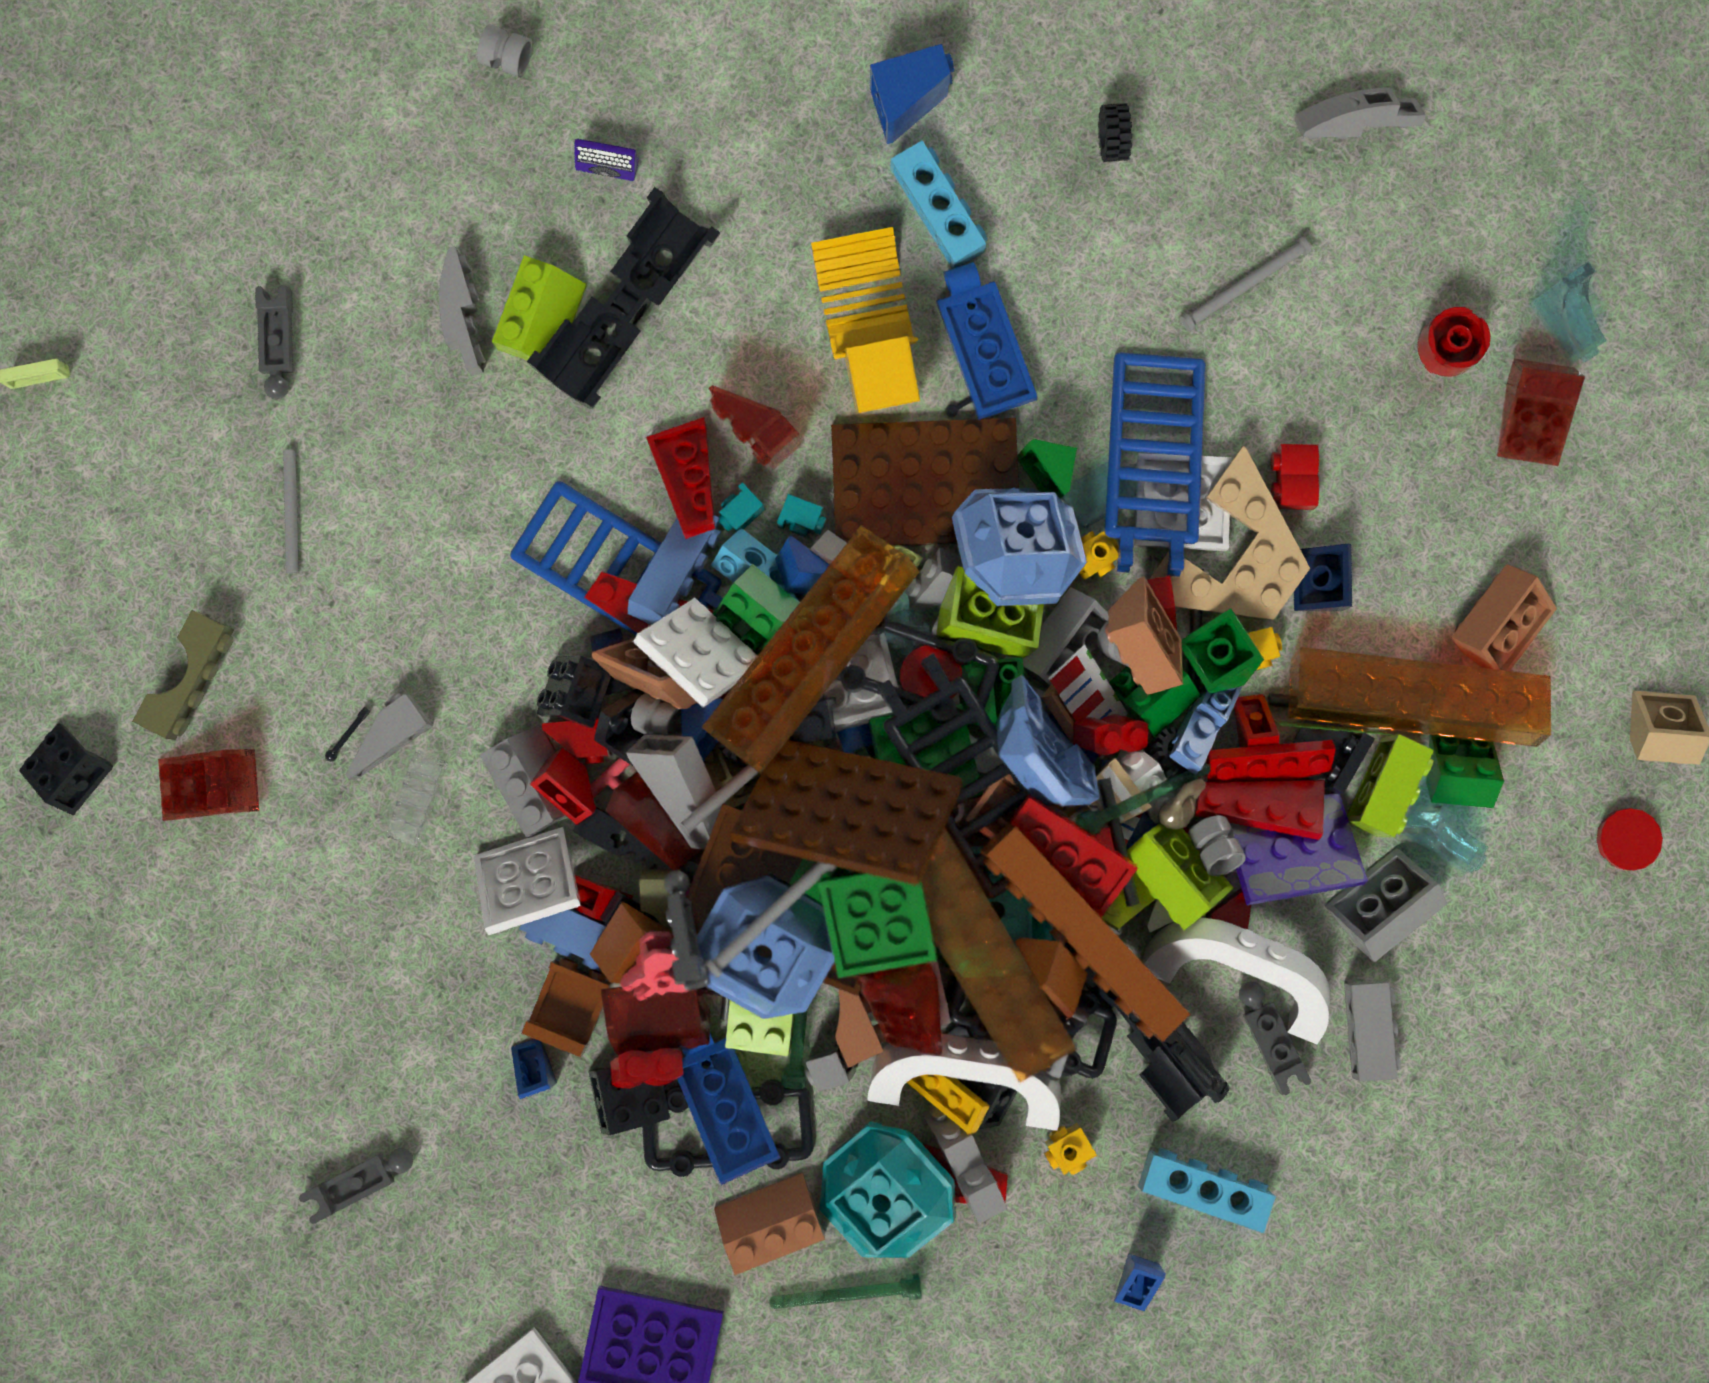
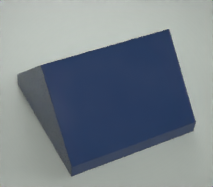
[1294,543,1352,612]

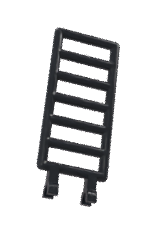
[877,653,1031,899]

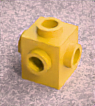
[1079,531,1119,580]
[1044,1123,1097,1175]

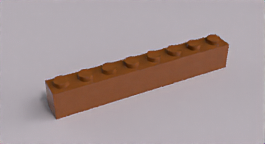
[980,823,1190,1042]

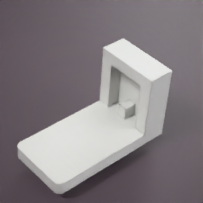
[1119,750,1175,824]

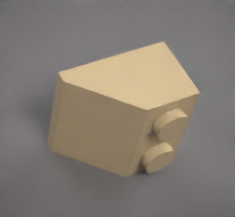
[1630,691,1709,765]

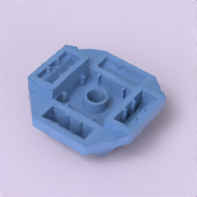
[952,487,1087,606]
[996,675,1100,805]
[697,874,835,1019]

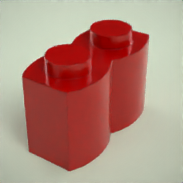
[1271,444,1319,510]
[1073,714,1148,755]
[610,1048,683,1088]

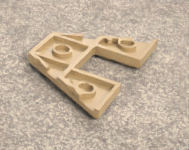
[1149,446,1310,620]

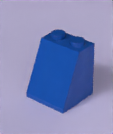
[869,44,954,144]

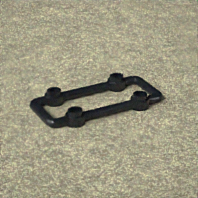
[820,607,999,724]
[947,972,1117,1079]
[642,1079,814,1177]

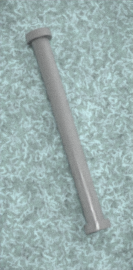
[1180,236,1312,332]
[704,862,836,978]

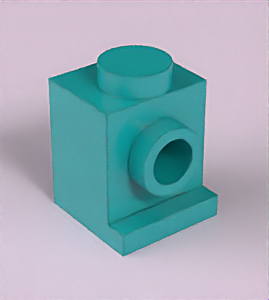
[718,482,765,532]
[777,494,827,537]

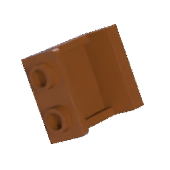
[521,957,613,1057]

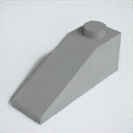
[346,693,433,780]

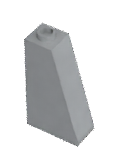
[626,734,722,849]

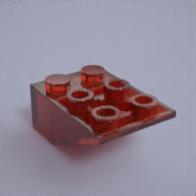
[1497,358,1585,466]
[708,385,801,470]
[158,749,259,821]
[605,771,702,871]
[855,962,942,1056]

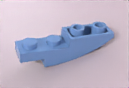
[1169,686,1243,775]

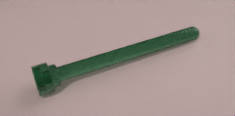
[1076,763,1211,836]
[781,1008,808,1089]
[769,1273,922,1309]

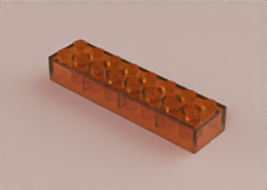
[701,525,920,774]
[1289,647,1551,747]
[921,827,1077,1083]

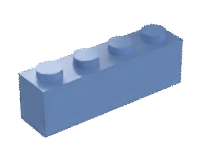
[627,515,721,625]
[519,909,608,971]

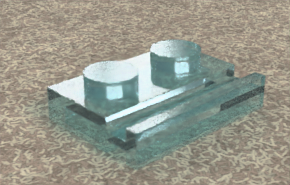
[1062,461,1136,530]

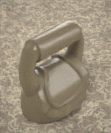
[1158,779,1206,830]

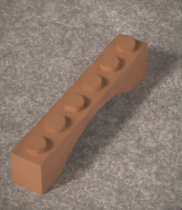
[835,989,886,1068]

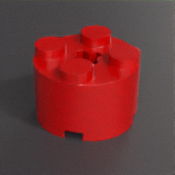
[1417,307,1491,377]

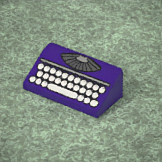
[574,138,639,181]

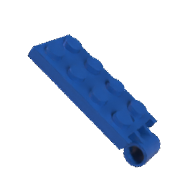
[936,262,1038,420]
[675,1020,780,1185]

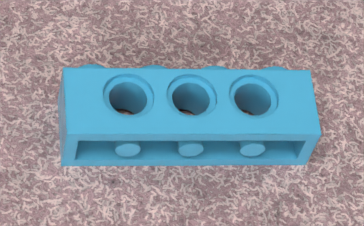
[890,141,987,269]
[711,528,839,641]
[1138,1148,1276,1233]

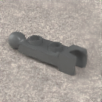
[255,285,293,399]
[664,870,711,991]
[1239,981,1311,1095]
[299,1148,413,1224]

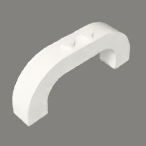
[1142,918,1330,1044]
[867,1032,1061,1131]

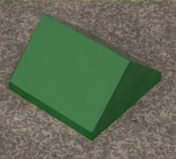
[1017,439,1077,499]
[1182,608,1264,694]

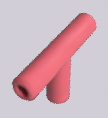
[590,757,633,802]

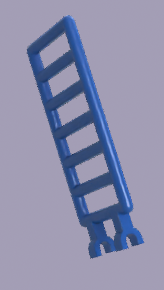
[1105,352,1206,577]
[510,481,723,636]

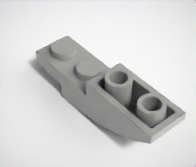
[1294,87,1426,139]
[439,246,486,376]

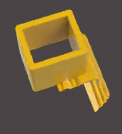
[811,227,921,413]

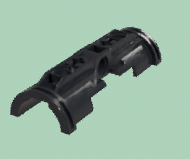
[527,187,721,410]
[1064,943,1230,1122]

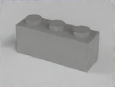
[1344,981,1401,1082]

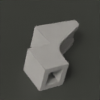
[906,548,963,612]
[922,1106,1007,1224]

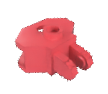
[620,931,689,1001]

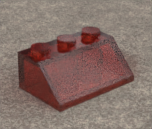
[601,987,711,1055]

